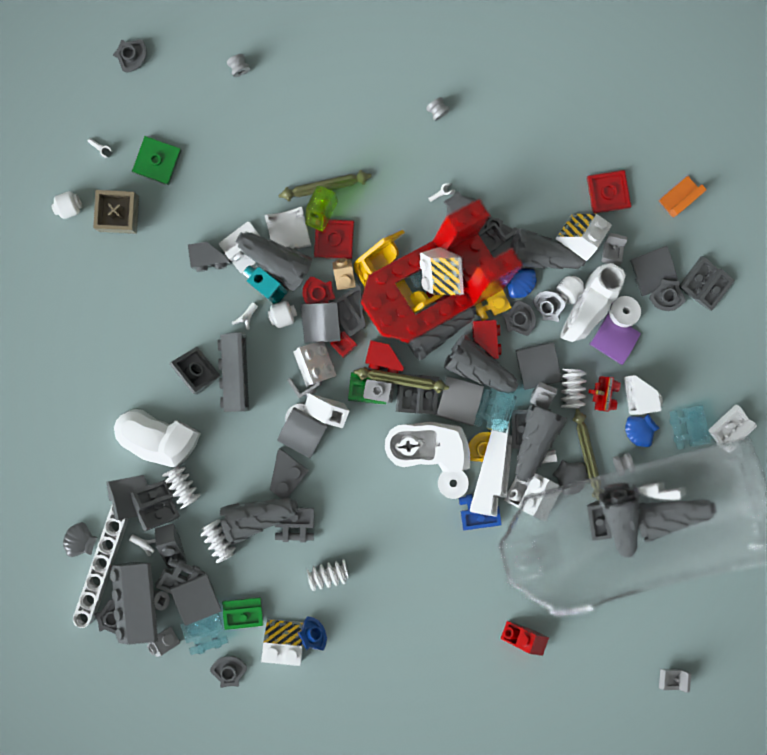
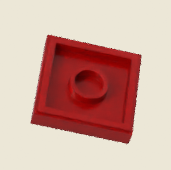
[586,170,631,214]
[314,219,354,259]

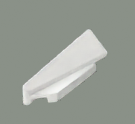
[470,421,512,517]

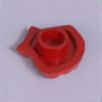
[303,276,335,304]

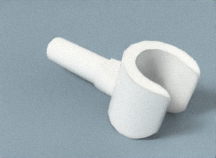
[88,138,112,158]
[428,183,455,202]

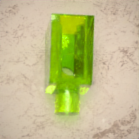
[305,185,338,232]

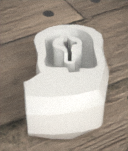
[560,263,626,342]
[114,409,201,467]
[385,422,470,472]

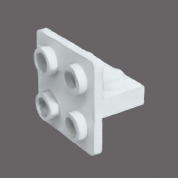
[219,222,260,274]
[293,342,336,387]

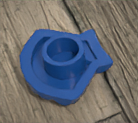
[507,268,536,298]
[625,413,659,447]
[298,616,327,650]

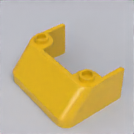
[354,230,444,314]

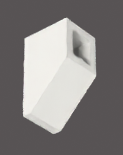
[303,393,349,428]

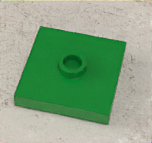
[132,136,181,185]

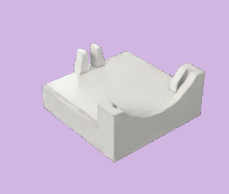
[265,207,311,250]

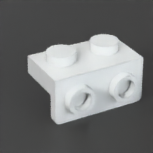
[708,404,757,452]

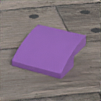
[589,313,641,365]

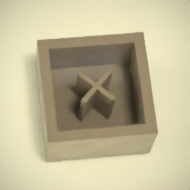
[93,190,139,234]

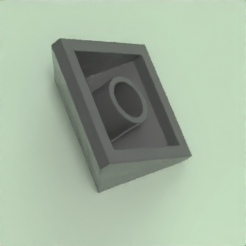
[170,347,220,394]

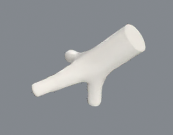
[232,302,258,330]
[129,534,156,556]

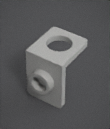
[287,378,322,398]
[363,379,395,403]

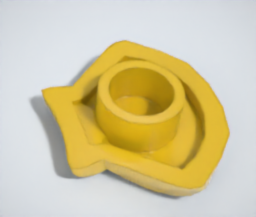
[468,432,491,462]

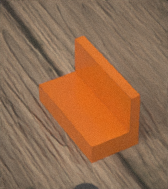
[658,176,707,218]

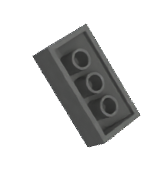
[218,332,249,412]
[110,562,158,645]

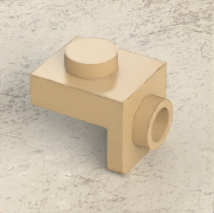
[332,258,356,290]

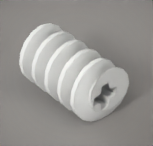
[561,369,587,408]
[162,466,201,509]
[201,519,236,564]
[307,559,349,591]

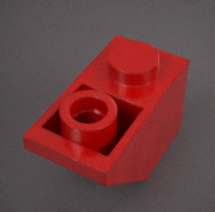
[472,320,502,359]
[365,340,404,374]
[501,621,549,656]

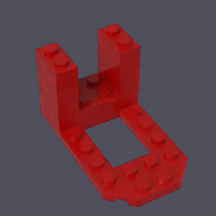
[361,199,522,343]

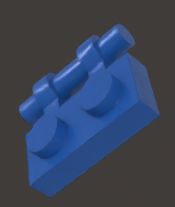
[459,494,502,531]

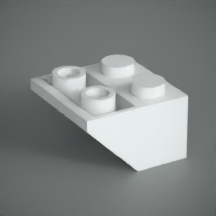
[504,473,561,520]

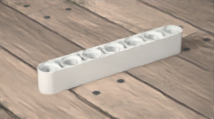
[73,504,129,628]

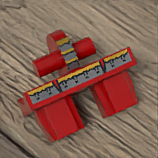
[588,376,621,412]

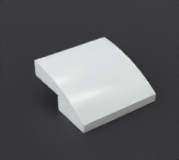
[638,482,686,499]

